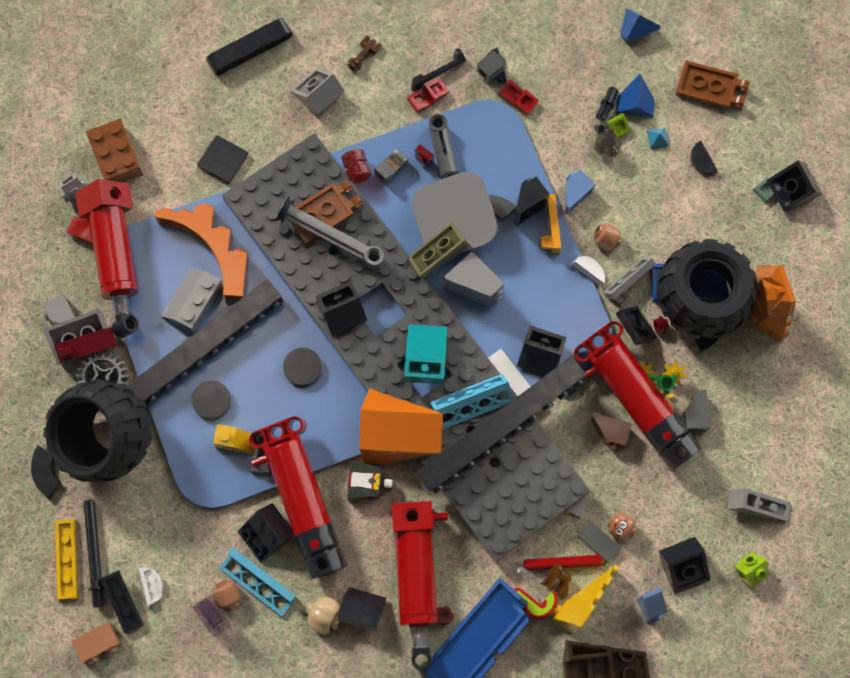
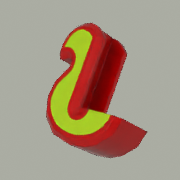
[514,587,558,621]

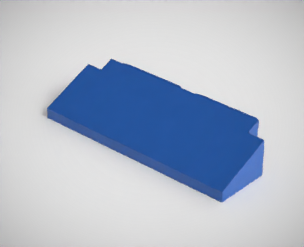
[423,577,529,678]

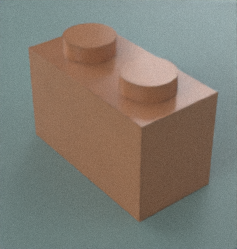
[71,622,122,665]

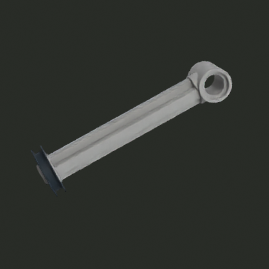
[276,197,384,269]

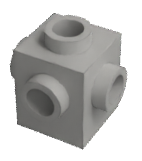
[58,173,87,206]

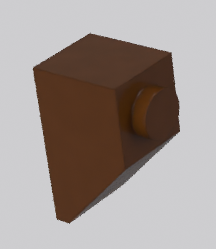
[591,412,632,451]

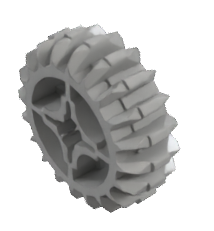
[75,351,129,386]

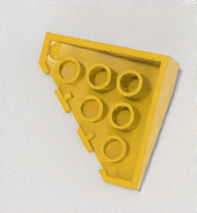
[552,565,619,634]

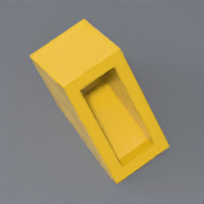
[213,424,257,455]

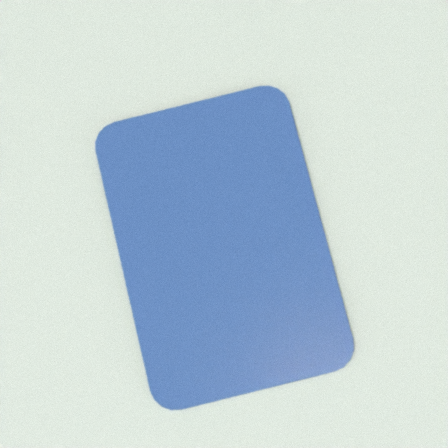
[111,99,612,509]

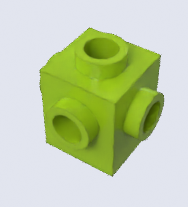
[734,552,770,588]

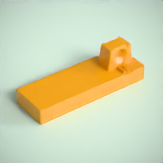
[541,194,561,254]

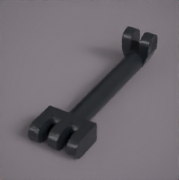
[411,49,466,92]

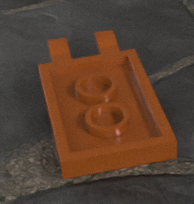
[675,60,750,110]
[291,180,363,245]

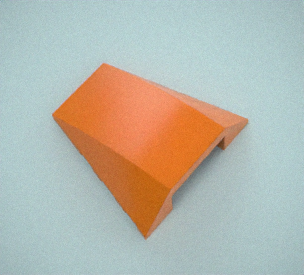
[359,388,443,465]

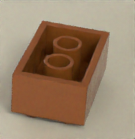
[85,118,143,183]

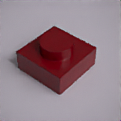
[415,144,434,167]

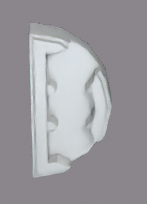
[572,256,605,286]
[139,568,164,608]

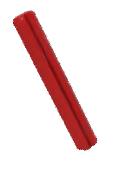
[523,554,602,571]

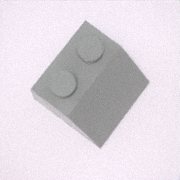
[291,68,345,114]

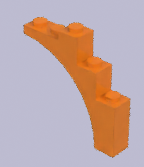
[155,204,249,301]

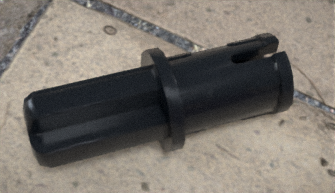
[596,86,619,121]

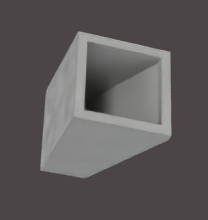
[443,252,504,307]

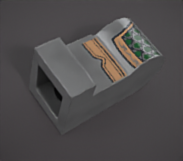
[374,149,409,186]

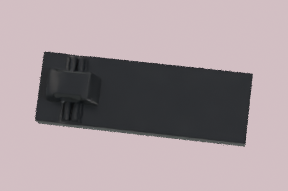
[100,569,144,634]

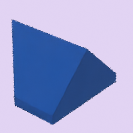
[620,8,661,41]
[617,74,654,117]

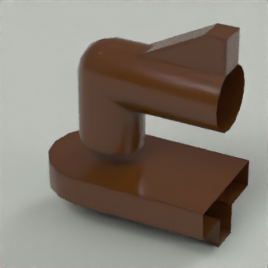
[541,563,571,597]

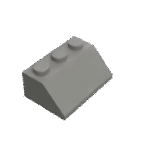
[161,268,223,334]
[43,308,108,365]

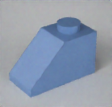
[565,169,596,214]
[636,588,667,623]

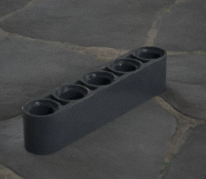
[206,18,293,76]

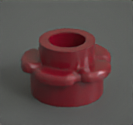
[653,316,669,334]
[437,606,454,626]

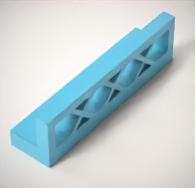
[430,374,514,429]
[219,547,297,617]

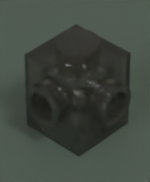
[594,129,622,160]

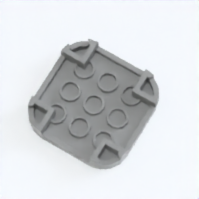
[412,172,499,255]

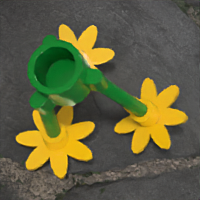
[640,360,687,406]

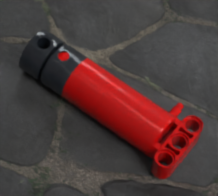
[574,321,702,471]
[249,416,348,580]

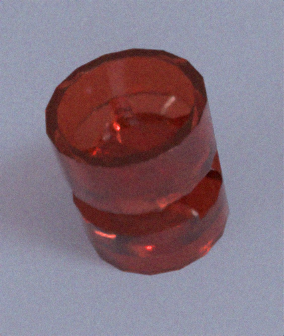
[341,149,372,184]

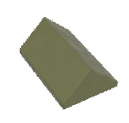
[409,222,470,280]

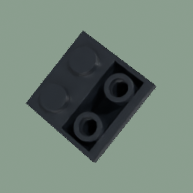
[315,281,368,337]
[517,326,567,376]
[237,503,294,563]

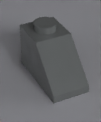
[680,390,710,432]

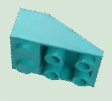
[404,324,447,384]

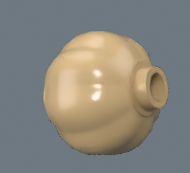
[306,597,342,635]

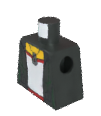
[347,460,393,501]

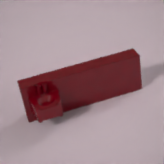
[54,327,117,363]

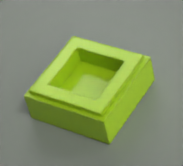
[606,114,631,139]

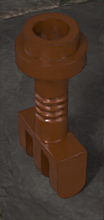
[347,35,382,72]

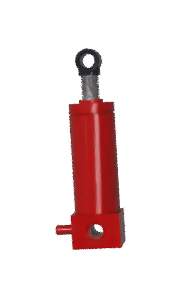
[75,179,139,339]
[391,501,448,671]

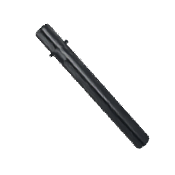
[83,500,104,608]

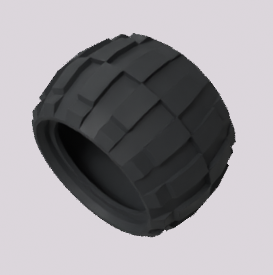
[657,239,757,339]
[43,380,153,483]

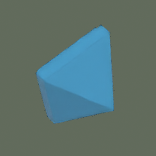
[647,128,669,149]

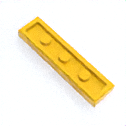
[55,519,79,601]

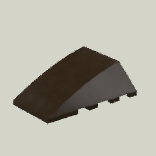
[562,640,650,678]

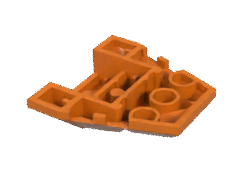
[749,265,796,341]

